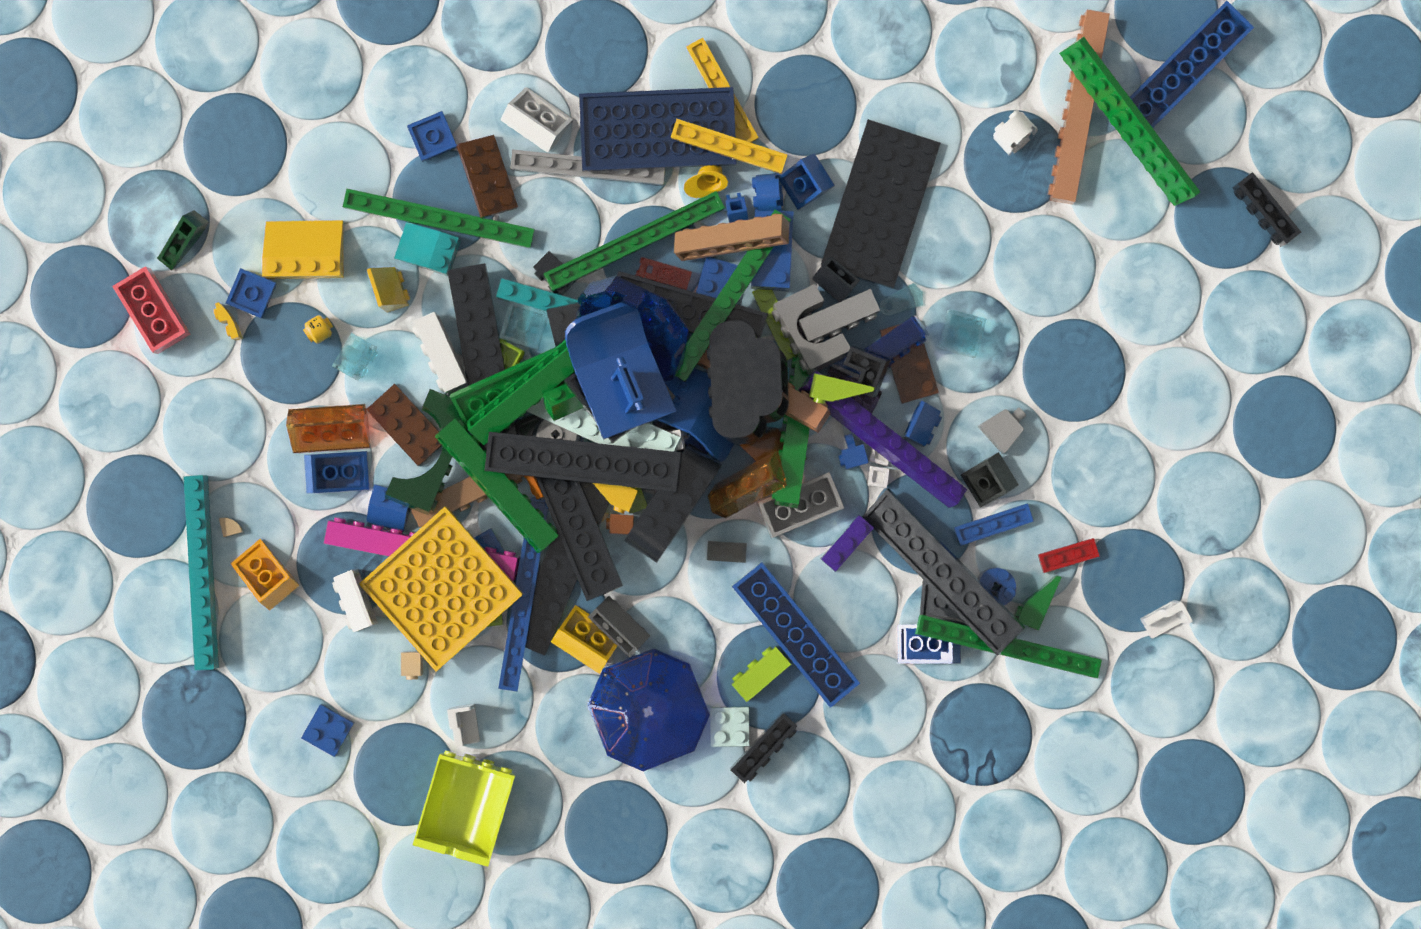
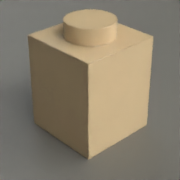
[401,652,423,680]

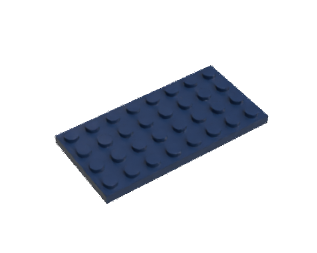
[579,87,737,172]

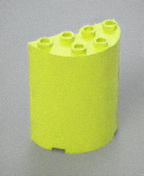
[413,750,515,867]

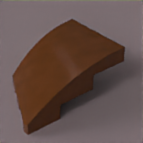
[740,427,807,483]

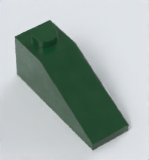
[157,210,209,271]

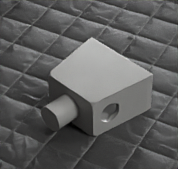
[978,407,1026,454]

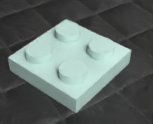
[710,707,749,747]

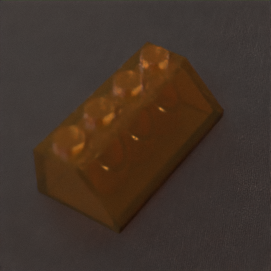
[286,404,370,453]
[708,451,787,519]

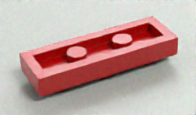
[1037,538,1100,573]

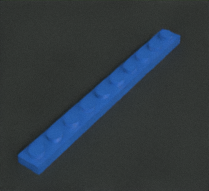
[498,497,548,692]

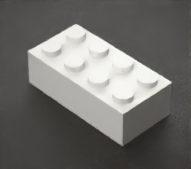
[412,312,468,395]

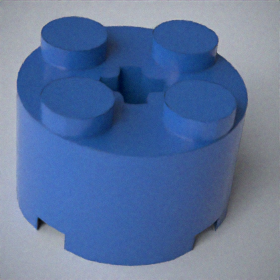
[752,173,783,211]
[978,568,1016,605]

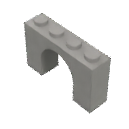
[772,284,850,375]

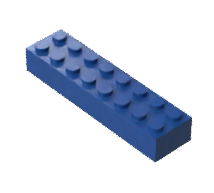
[1130,1,1254,128]
[732,562,860,708]

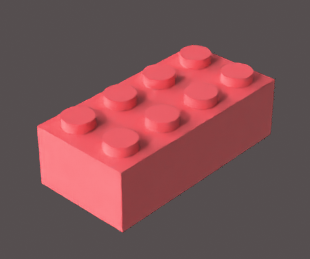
[112,266,191,354]

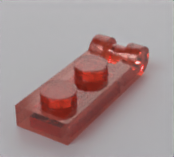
[635,257,692,290]

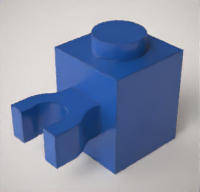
[725,193,748,223]
[838,434,869,470]

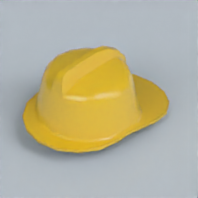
[684,165,728,198]

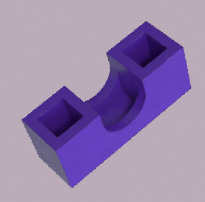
[820,515,874,572]

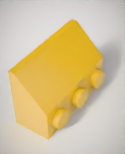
[551,605,617,674]

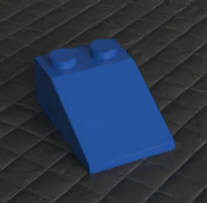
[304,451,369,493]
[898,625,961,663]

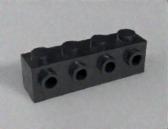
[1232,172,1301,247]
[730,711,797,784]

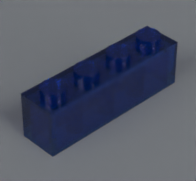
[857,315,929,374]

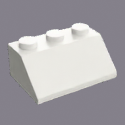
[501,87,573,152]
[332,569,378,632]

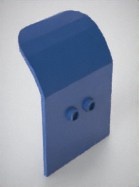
[565,302,677,440]
[651,351,734,462]

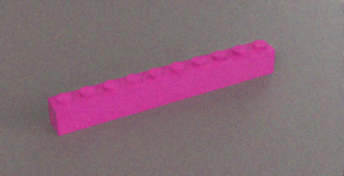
[324,517,520,581]

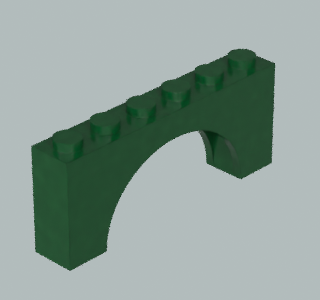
[385,389,467,515]

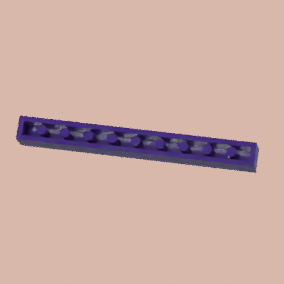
[799,371,967,508]

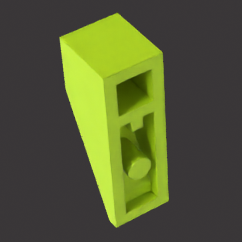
[809,373,874,404]

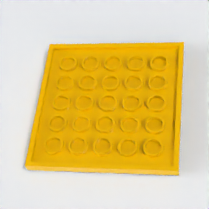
[359,506,523,671]

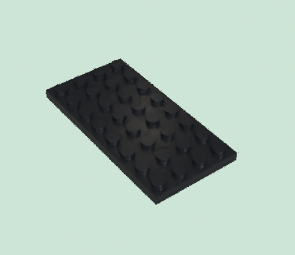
[820,119,941,289]

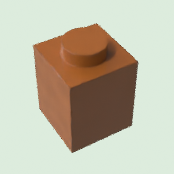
[606,514,634,534]

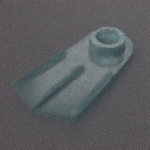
[880,283,923,316]

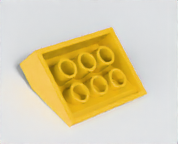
[262,220,344,279]

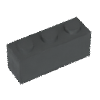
[588,596,650,658]

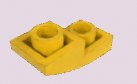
[214,302,243,341]

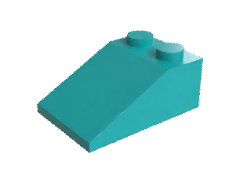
[394,222,461,276]

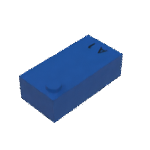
[751,209,794,291]

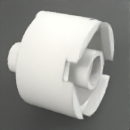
[993,109,1038,156]

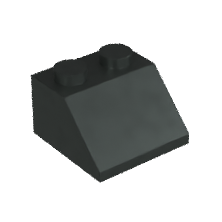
[961,452,1019,508]

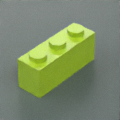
[731,646,791,702]

